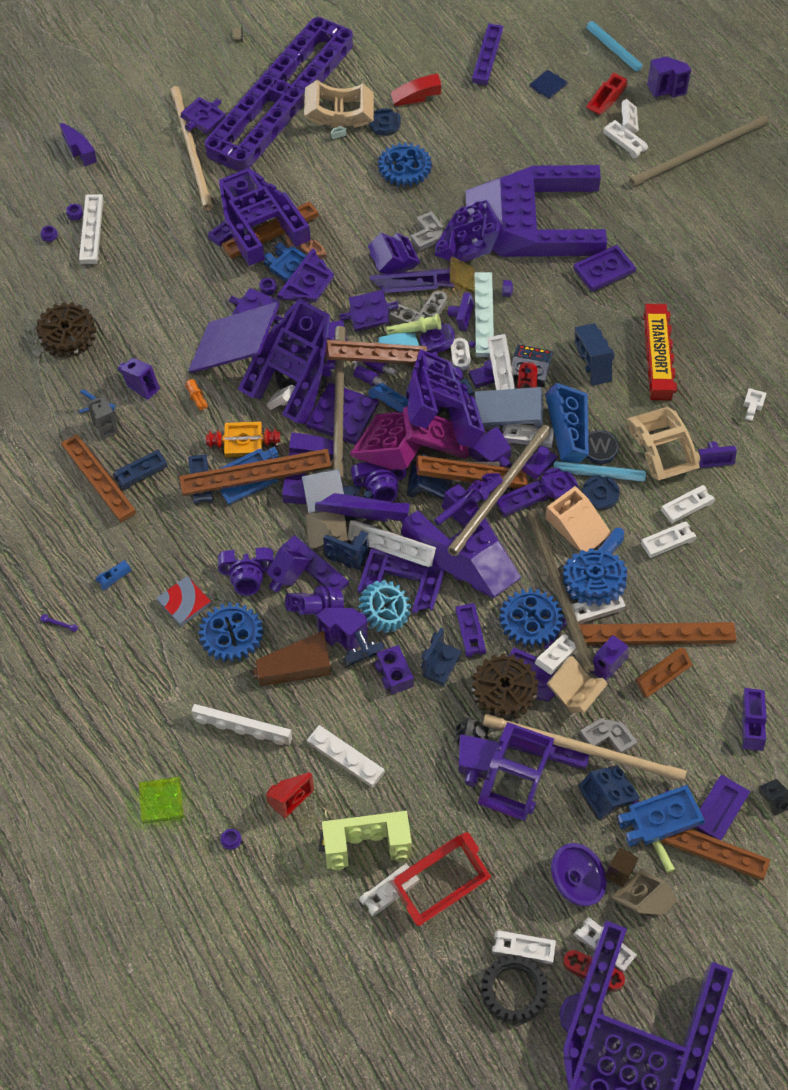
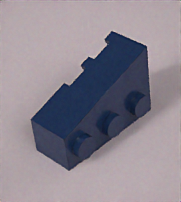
[574,323,615,386]

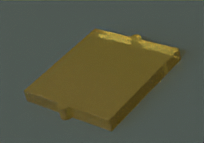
[450,257,475,293]

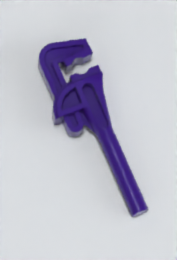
[434,473,503,525]

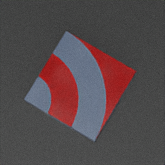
[156,576,212,627]

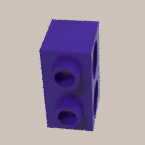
[374,645,414,695]

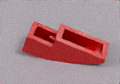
[586,72,628,115]
[391,74,441,106]

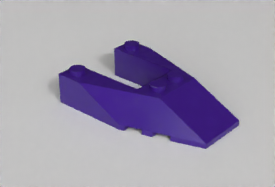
[219,168,311,266]
[238,299,331,424]
[407,349,485,448]
[401,484,521,598]

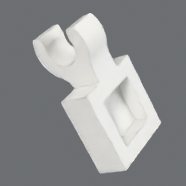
[743,388,766,421]

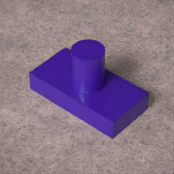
[448,292,474,331]
[469,360,495,389]
[698,441,737,468]
[521,446,558,479]

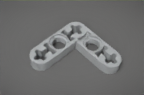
[388,291,447,333]

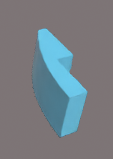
[378,333,419,346]

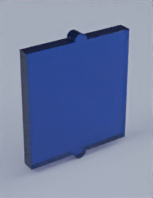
[529,69,568,99]

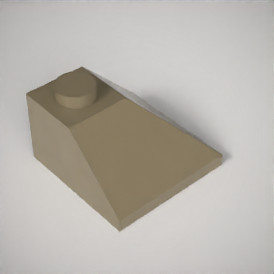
[306,512,348,551]
[611,870,677,915]

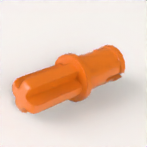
[185,379,208,411]

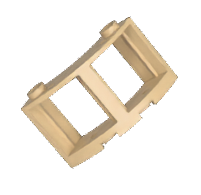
[304,80,374,128]
[627,407,700,480]

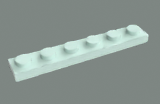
[474,272,494,357]

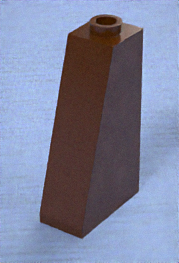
[253,631,331,687]

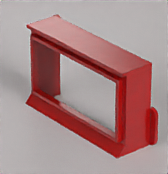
[389,832,491,926]

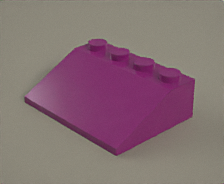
[350,412,421,470]

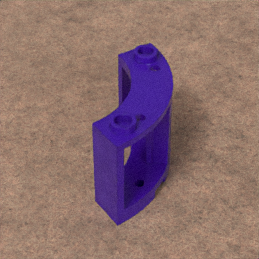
[478,722,556,821]

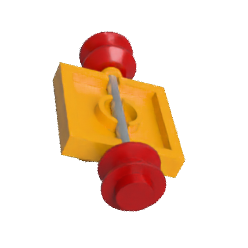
[206,422,280,458]

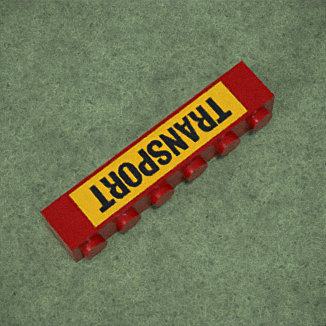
[643,304,677,401]

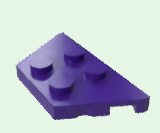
[277,248,334,303]

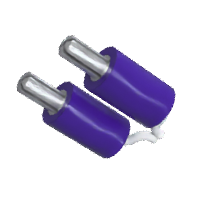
[353,361,396,386]

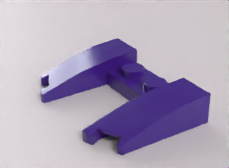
[282,432,344,504]
[357,549,445,614]

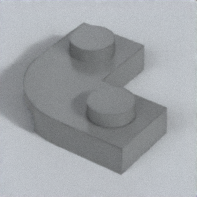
[411,211,443,251]
[580,718,638,754]

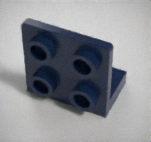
[407,455,453,499]
[323,530,369,570]
[421,628,462,686]
[578,765,640,820]

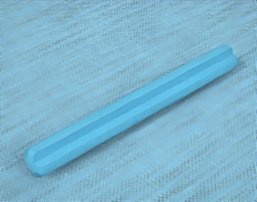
[587,21,642,72]
[553,461,646,481]

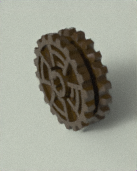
[36,302,96,358]
[471,653,538,721]

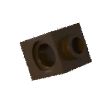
[604,848,639,887]

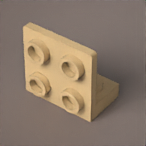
[547,656,608,713]

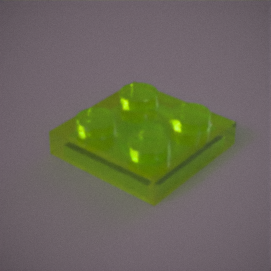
[139,777,184,824]

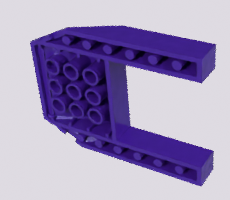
[466,165,607,257]
[563,921,733,1090]

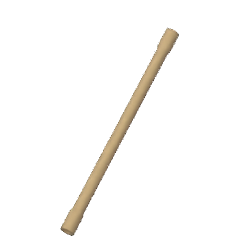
[170,86,213,210]
[483,714,687,783]

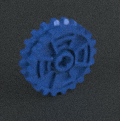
[563,548,627,606]

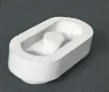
[451,338,470,371]

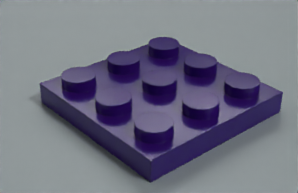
[306,383,379,445]

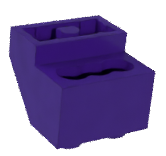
[647,56,691,98]
[368,233,420,274]
[316,608,368,651]

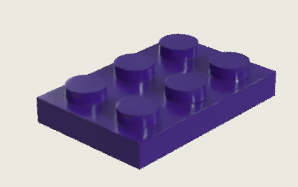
[573,245,636,292]

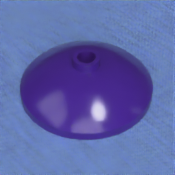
[551,843,607,907]

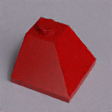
[266,772,314,819]

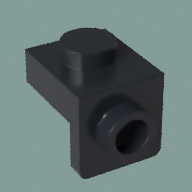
[455,717,489,742]
[758,779,788,815]

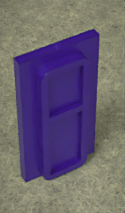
[695,774,750,840]

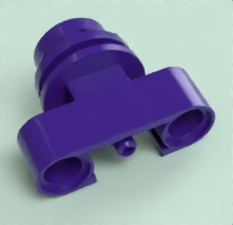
[350,462,407,503]
[218,547,274,596]
[285,586,344,619]

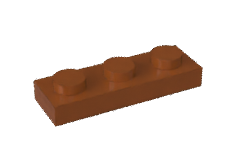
[636,647,692,698]

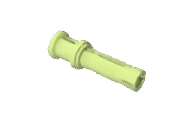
[386,314,441,335]

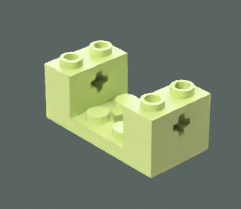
[322,811,412,870]

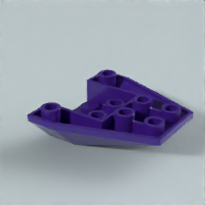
[435,200,500,264]

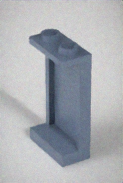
[475,387,543,429]

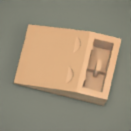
[545,486,611,552]

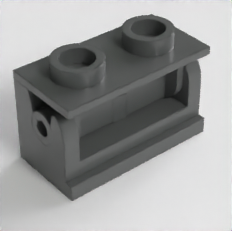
[87,396,119,440]

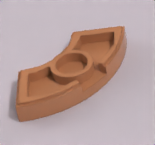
[285,235,327,259]

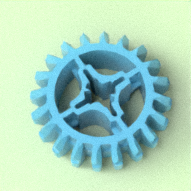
[358,580,411,633]

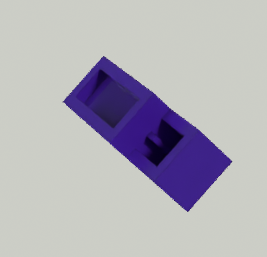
[59,123,97,166]
[742,688,767,751]

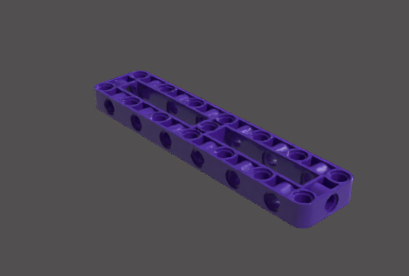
[205,17,353,172]

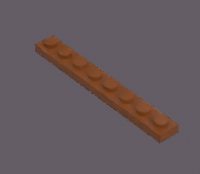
[179,449,331,496]
[579,622,737,646]

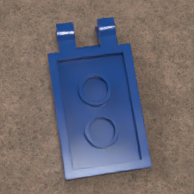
[264,242,306,282]
[219,447,278,506]
[617,785,705,847]

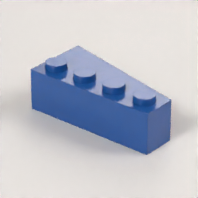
[545,383,589,464]

